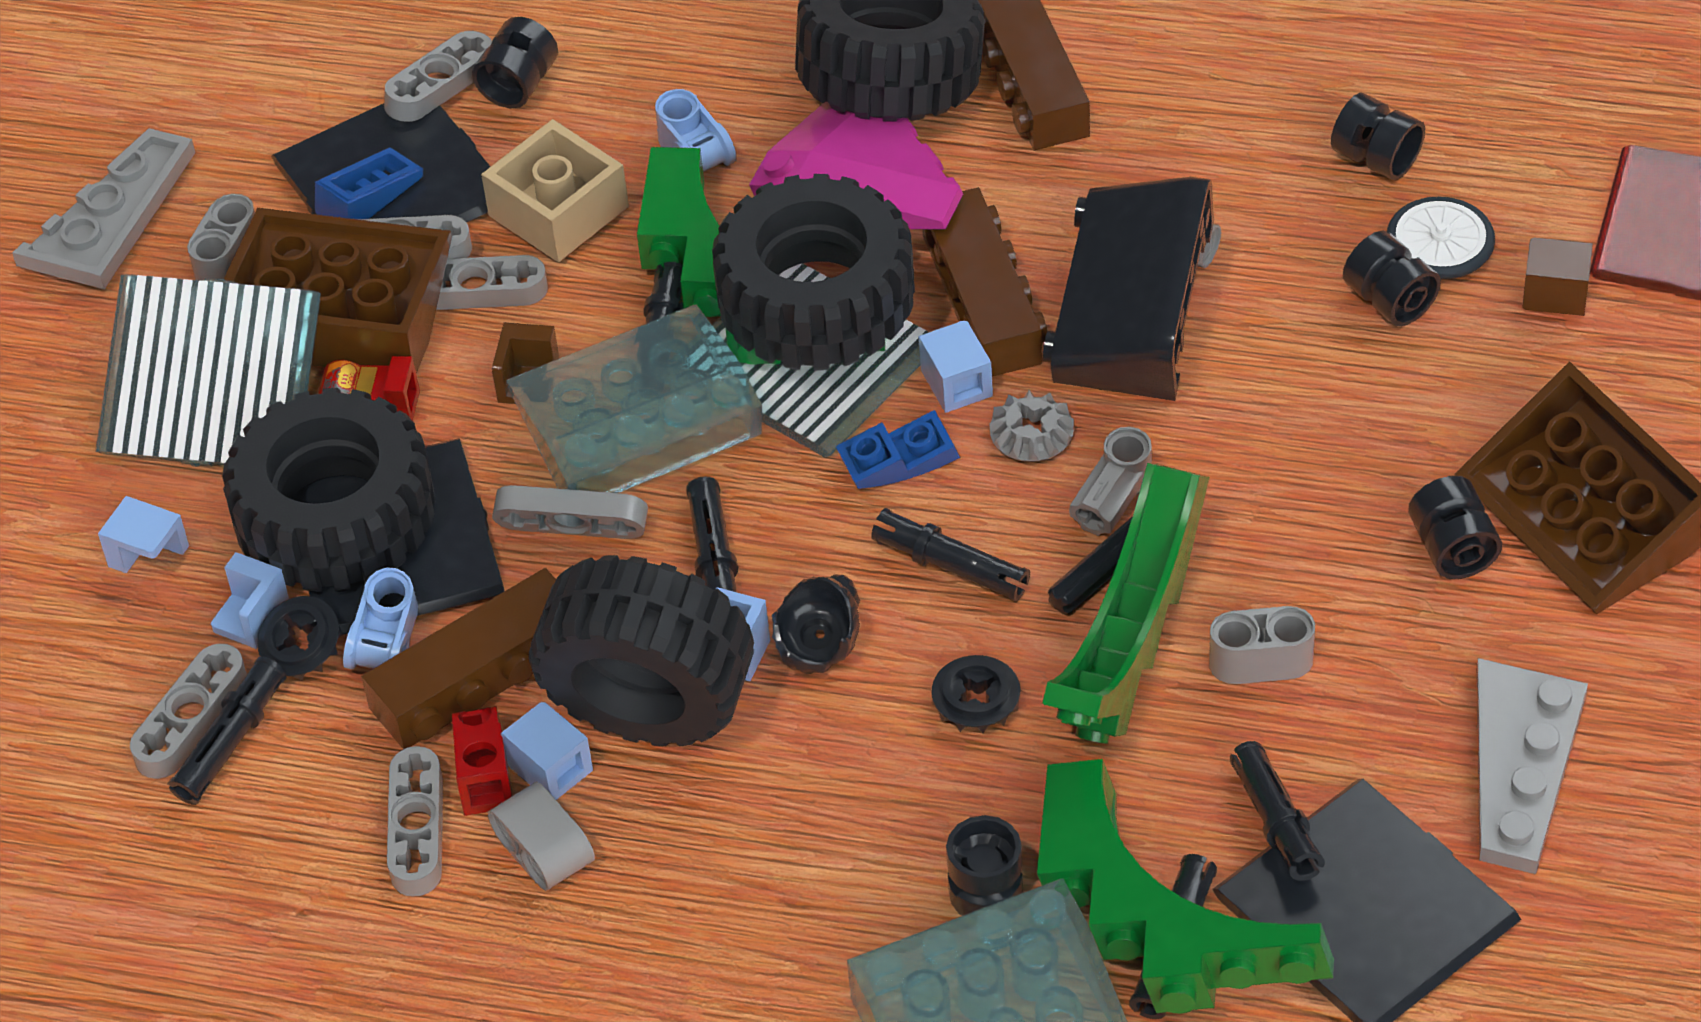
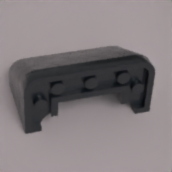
[1043,176,1214,401]

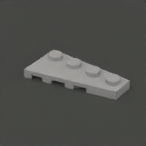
[12,128,195,289]
[1476,658,1588,874]

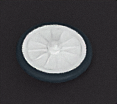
[1387,197,1495,279]

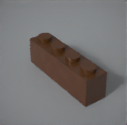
[978,0,1090,151]
[923,187,1048,377]
[361,567,556,749]

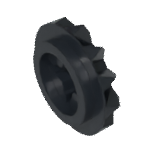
[257,596,344,680]
[932,655,1020,733]

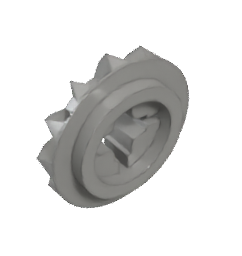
[989,390,1074,461]

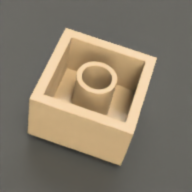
[481,119,629,263]

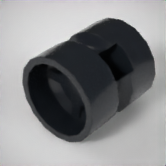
[472,16,559,109]
[1331,92,1426,180]
[1343,230,1441,327]
[1408,476,1502,579]
[946,815,1023,923]

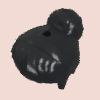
[772,574,860,674]

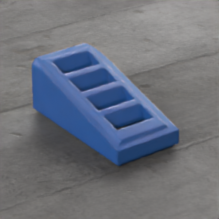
[315,147,423,219]

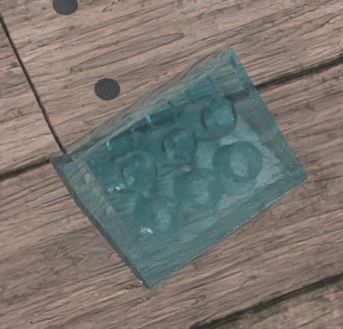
[506,304,762,493]
[847,878,1128,1022]

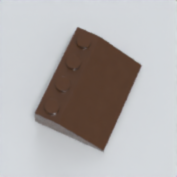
[210,208,452,373]
[1454,361,1701,614]

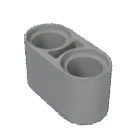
[187,194,255,295]
[1209,606,1315,684]
[487,781,595,891]

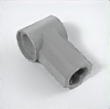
[1069,427,1152,536]

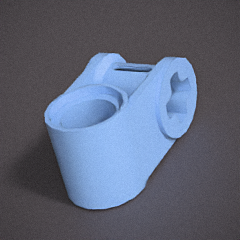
[655,89,736,172]
[343,568,418,670]

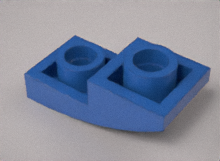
[836,410,960,489]

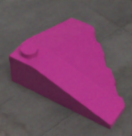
[749,102,963,229]

